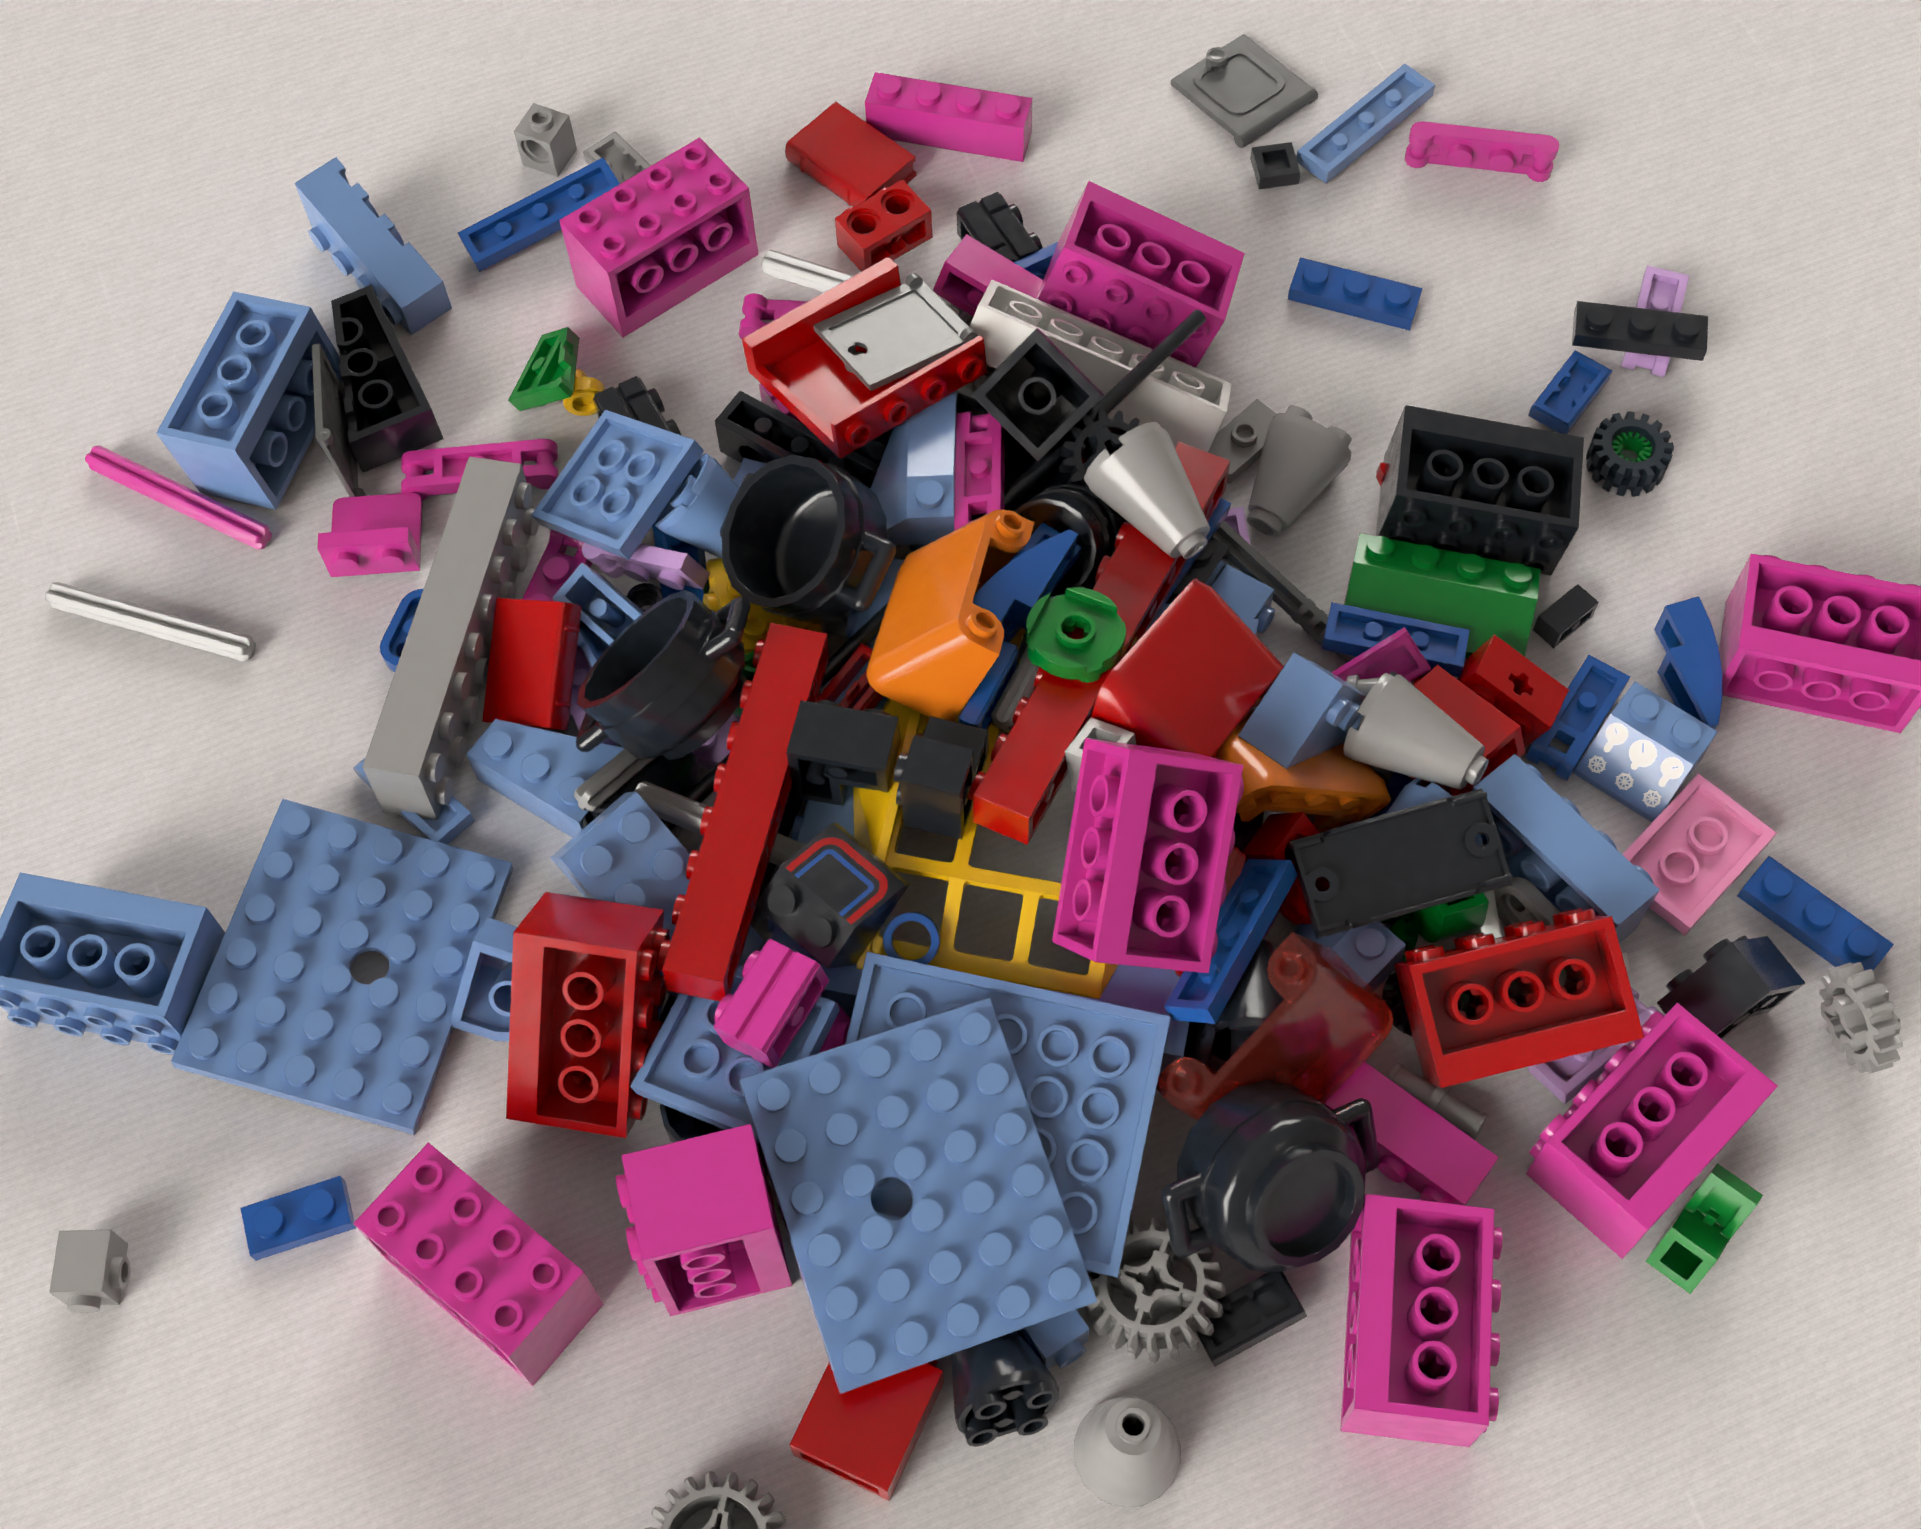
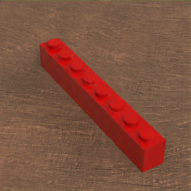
[657,623,829,1002]

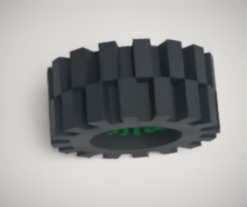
[1586,411,1674,497]

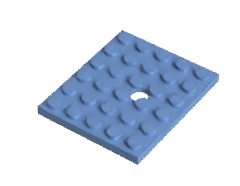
[171,799,513,1135]
[846,952,1171,1278]
[739,997,1097,1394]

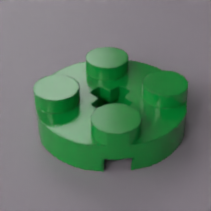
[1026,587,1126,683]

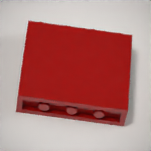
[742,257,987,459]

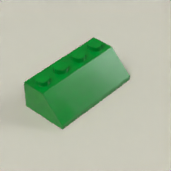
[1344,533,1541,659]

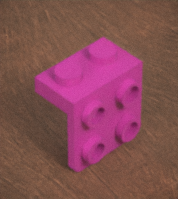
[317,492,423,577]

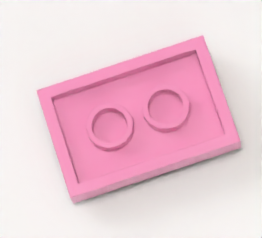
[1622,773,1777,935]

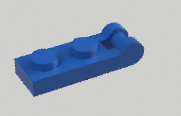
[1525,655,1631,781]

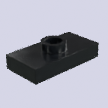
[1196,1272,1307,1367]

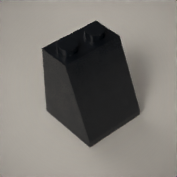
[972,328,1104,461]

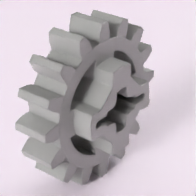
[1819,962,1903,1074]

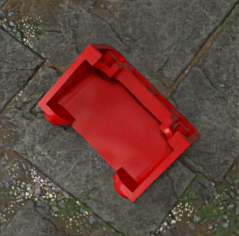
[1091,579,1284,758]

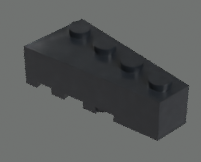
[331,285,444,473]

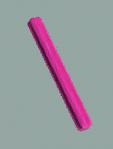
[85,445,272,550]

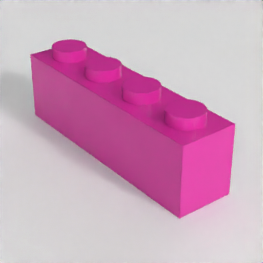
[865,72,1033,162]
[933,234,1044,317]
[1292,1036,1499,1206]

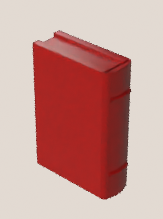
[785,101,917,207]
[482,598,582,731]

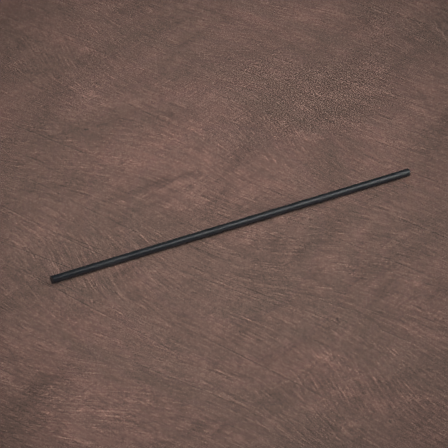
[660,309,1206,832]

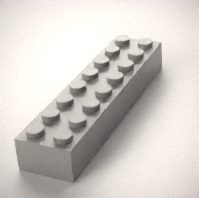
[362,456,539,820]

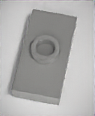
[583,131,651,184]
[1208,399,1276,484]

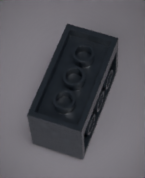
[1376,405,1584,576]

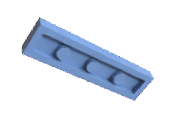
[1296,64,1435,184]

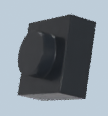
[1250,142,1300,189]

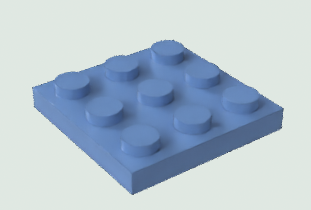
[531,410,704,560]
[630,966,840,1143]

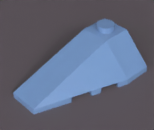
[870,390,958,545]
[450,917,665,1041]

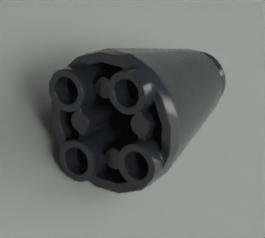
[951,1330,1059,1447]

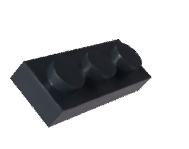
[1572,301,1708,361]

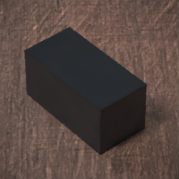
[1533,584,1599,649]

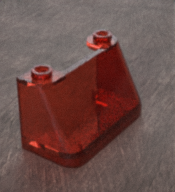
[1156,932,1393,1121]

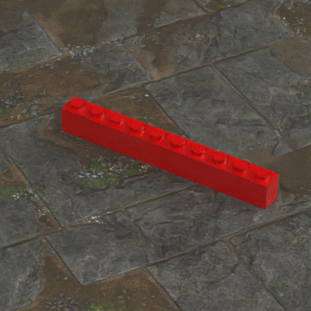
[968,442,1230,845]

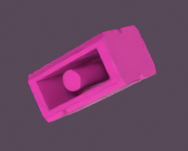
[713,939,829,1068]

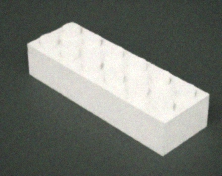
[970,280,1232,452]

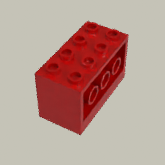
[506,892,670,1138]
[1394,908,1644,1088]

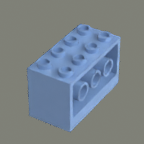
[156,291,342,510]
[0,872,226,1055]

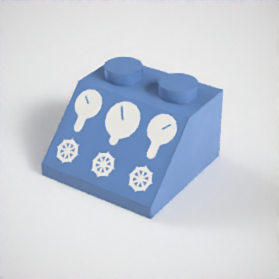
[1574,681,1718,822]

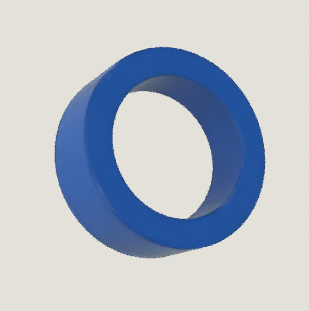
[883,912,941,964]

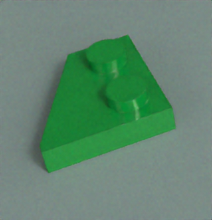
[508,327,580,411]

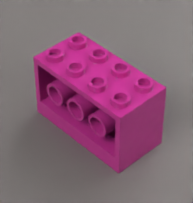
[559,137,759,338]
[1037,181,1245,368]
[1719,554,1921,733]
[1052,738,1244,973]
[1526,1003,1778,1259]
[616,1124,792,1317]
[353,1142,604,1386]
[1340,1194,1503,1447]

